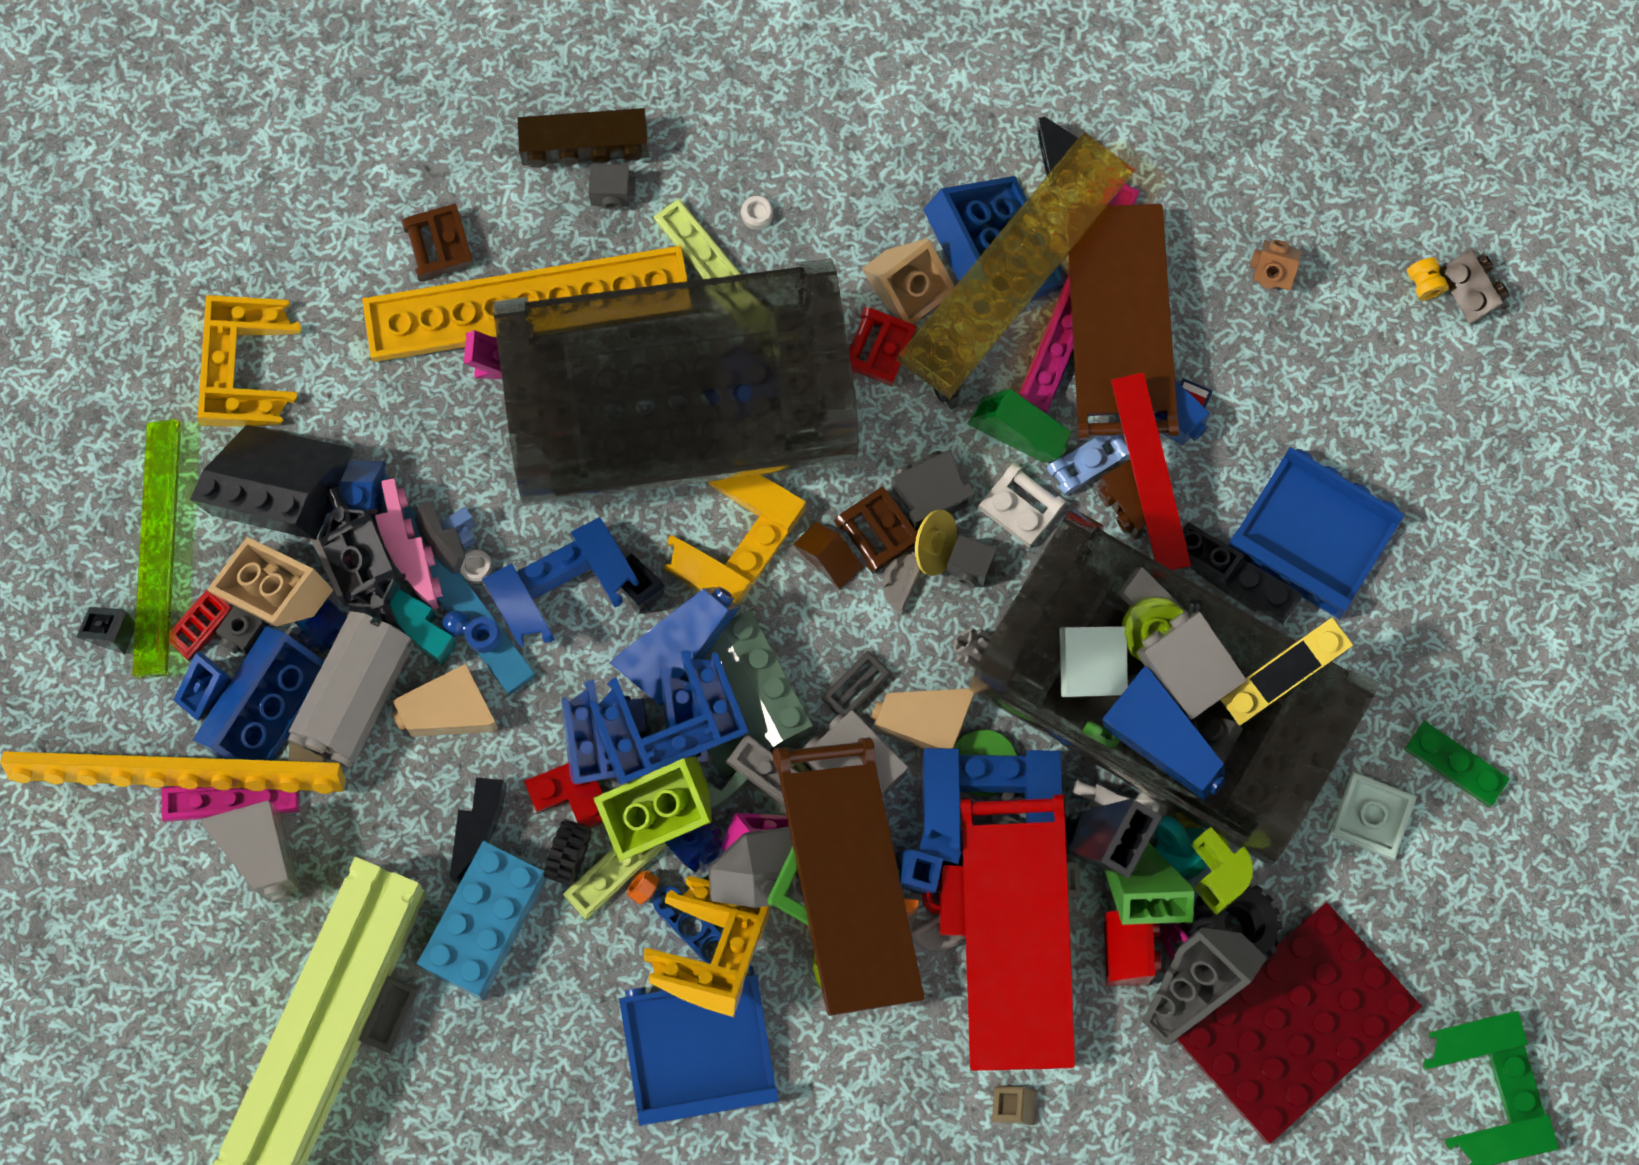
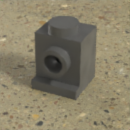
[216,605,270,654]

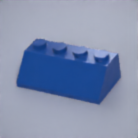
[193,626,324,761]

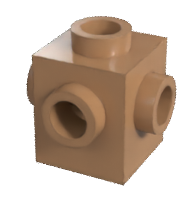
[1250,239,1302,291]

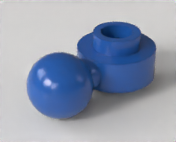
[442,610,501,653]

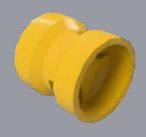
[1407,257,1449,301]

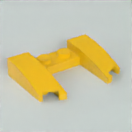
[197,295,301,427]
[664,464,806,606]
[644,876,771,1017]

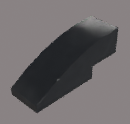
[450,777,507,884]

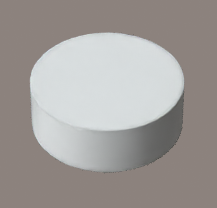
[741,196,773,229]
[460,550,493,584]

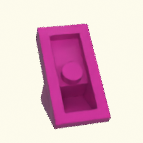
[464,330,525,380]

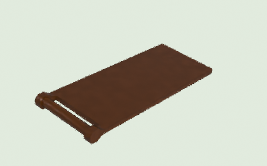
[1066,204,1179,440]
[773,737,924,1016]

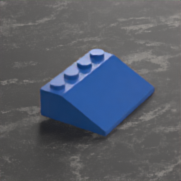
[923,176,1067,319]

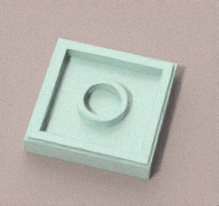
[1060,627,1128,697]
[1329,772,1417,860]

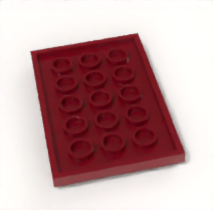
[1175,902,1422,1145]

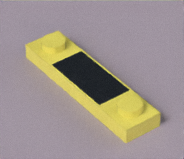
[1220,616,1353,726]

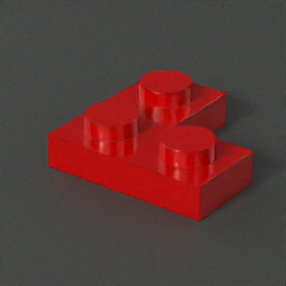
[524,763,603,828]

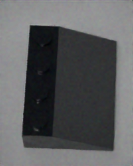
[190,425,354,540]

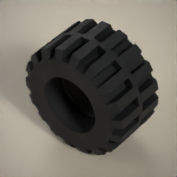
[1185,882,1283,961]

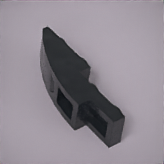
[1183,522,1301,624]

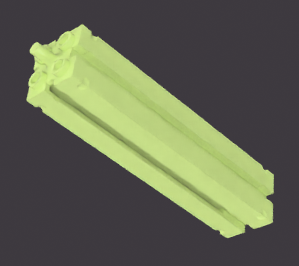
[213,857,428,1165]

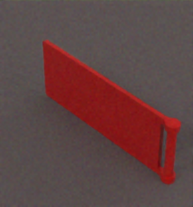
[960,794,1075,1071]

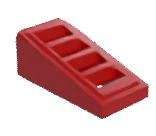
[165,590,232,662]

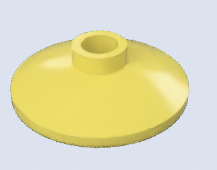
[915,510,957,576]

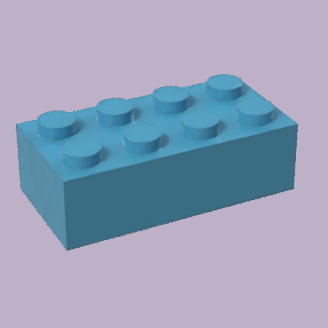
[417,841,547,1000]

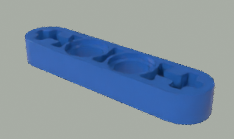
[653,885,755,976]

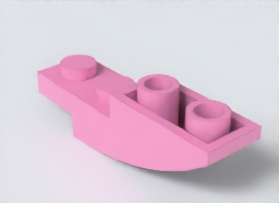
[375,478,443,610]

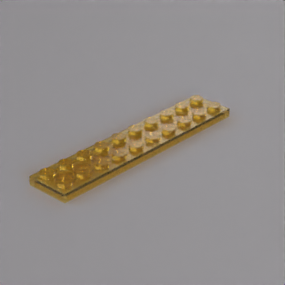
[897,132,1135,399]

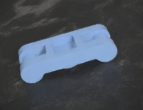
[1046,435,1129,496]

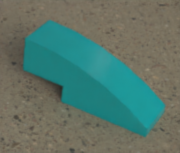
[390,589,457,666]

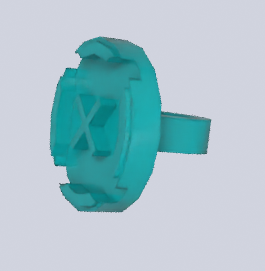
[1154,815,1208,878]

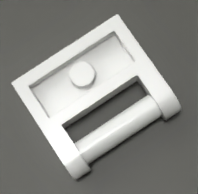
[978,462,1067,548]

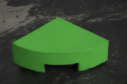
[1082,721,1121,750]

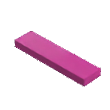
[162,786,300,822]

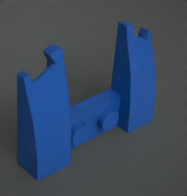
[482,517,639,647]
[589,650,749,784]
[561,667,708,784]
[922,748,1062,852]

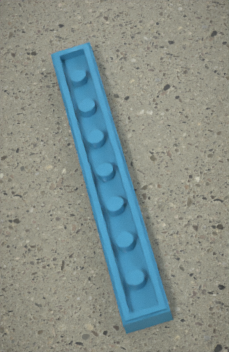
[381,473,536,696]

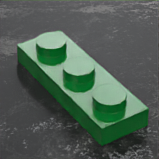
[1404,721,1510,808]

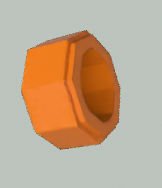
[626,870,659,905]

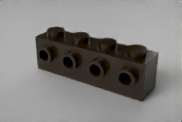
[517,108,649,168]

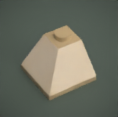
[862,238,957,324]

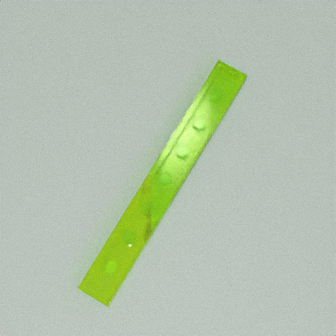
[132,419,181,679]

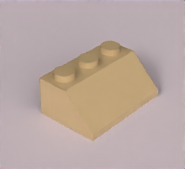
[207,537,334,627]

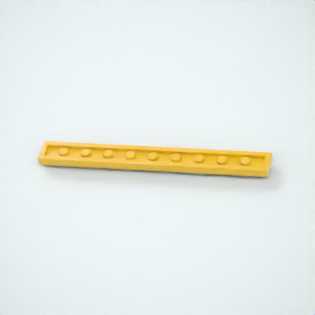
[0,751,346,794]

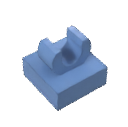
[440,507,476,550]

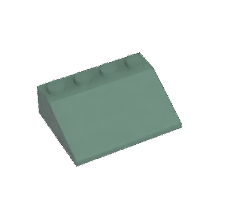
[687,609,813,780]

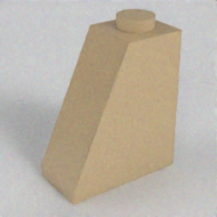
[392,664,499,737]
[871,688,975,750]

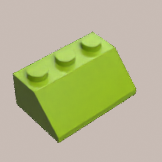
[594,757,712,862]

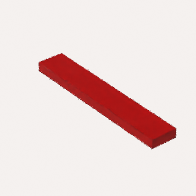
[1111,372,1191,574]

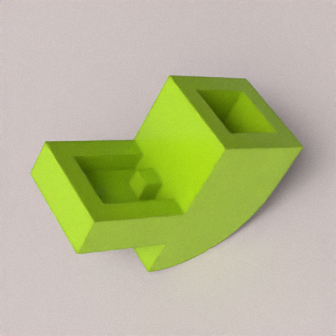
[1191,827,1253,915]

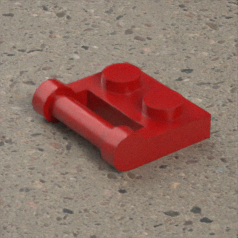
[838,307,917,386]

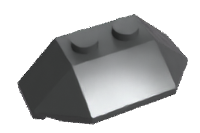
[708,827,804,908]

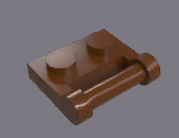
[402,203,474,281]
[834,486,917,574]

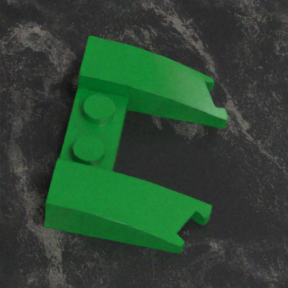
[1423,1011,1559,1165]

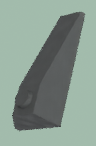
[1142,928,1267,1046]

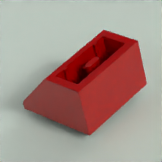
[1103,910,1161,986]

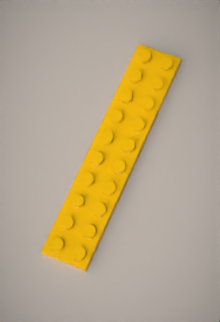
[362,245,692,362]

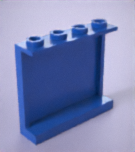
[1228,447,1405,620]
[619,969,779,1126]

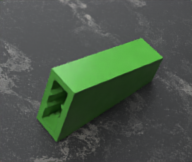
[1104,842,1194,925]

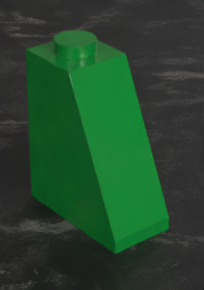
[968,389,1072,463]

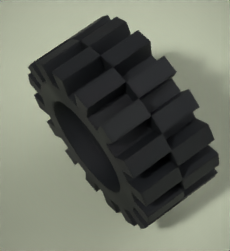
[544,819,592,886]

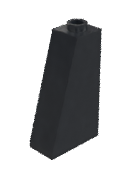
[1066,798,1162,878]

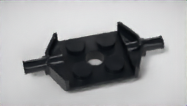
[318,487,406,625]

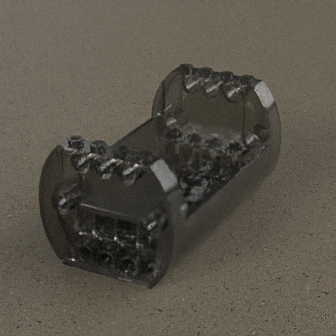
[494,258,859,506]
[970,508,1380,867]

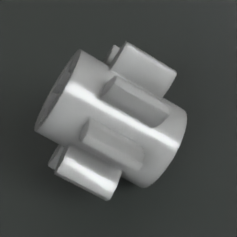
[953,627,995,670]

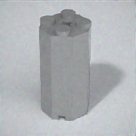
[288,611,414,768]

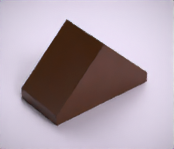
[793,522,863,590]

